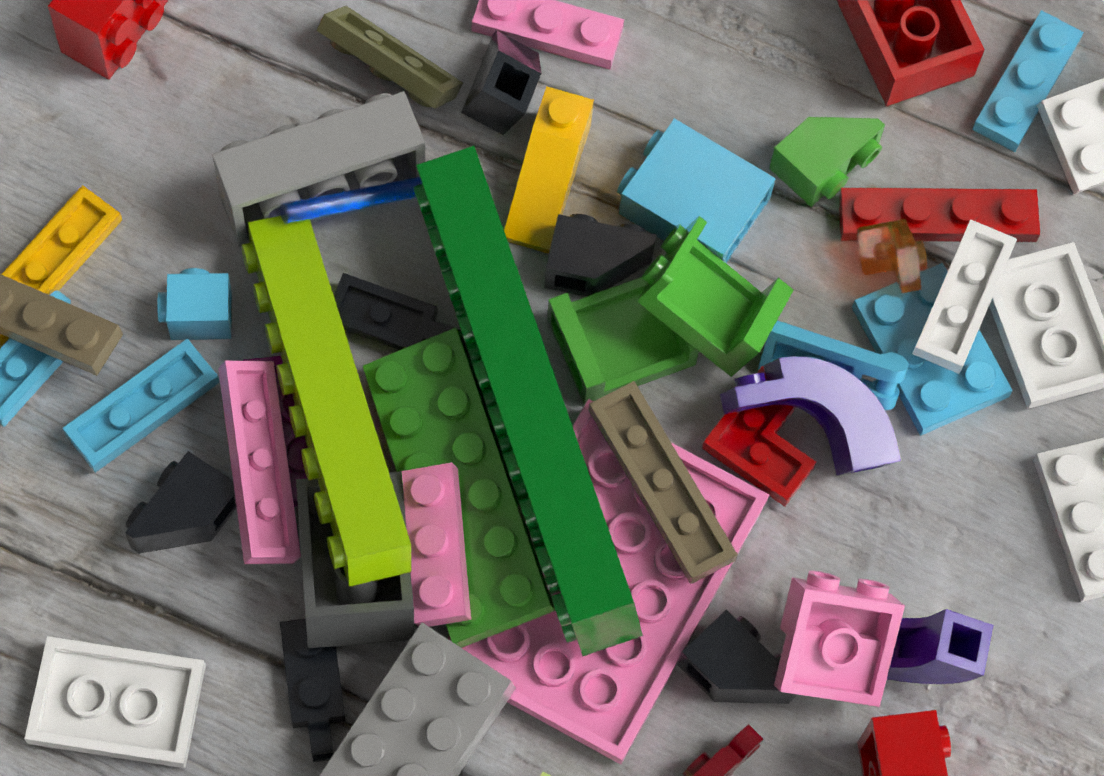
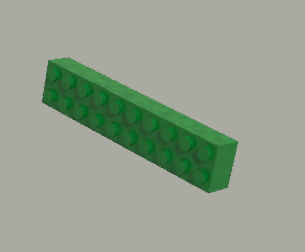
[413,146,643,656]

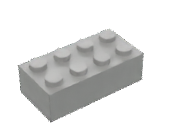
[212,91,426,247]
[319,622,516,776]

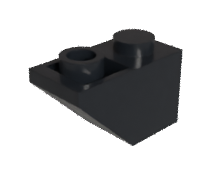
[461,30,542,135]
[544,214,656,297]
[125,451,237,554]
[678,609,797,704]

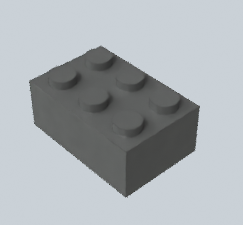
[296,472,414,648]

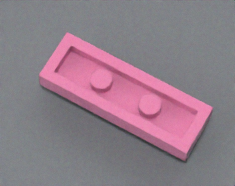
[472,0,625,69]
[402,462,471,627]

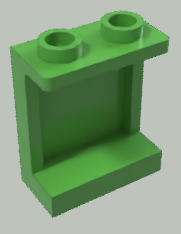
[637,216,794,377]
[547,277,699,406]

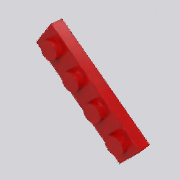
[839,188,1040,242]

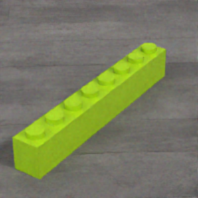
[241,210,411,587]

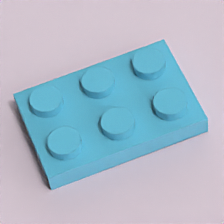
[852,263,1013,436]

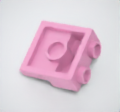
[774,571,905,707]

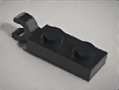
[334,273,465,350]
[280,618,346,763]

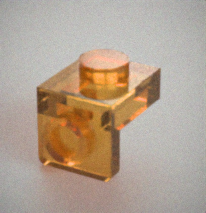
[857,219,928,293]

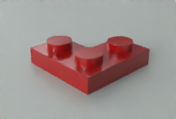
[702,366,816,507]

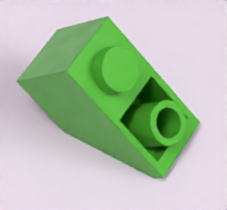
[769,117,885,207]

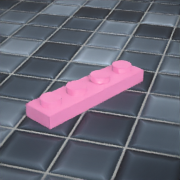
[218,360,301,564]

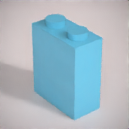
[617,118,776,264]

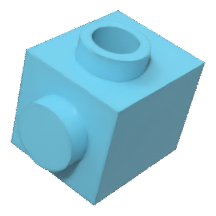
[157,268,232,340]

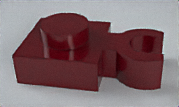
[683,724,764,776]

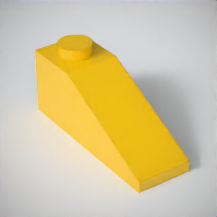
[504,86,594,254]

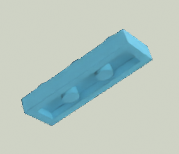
[972,10,1084,152]
[63,338,220,473]

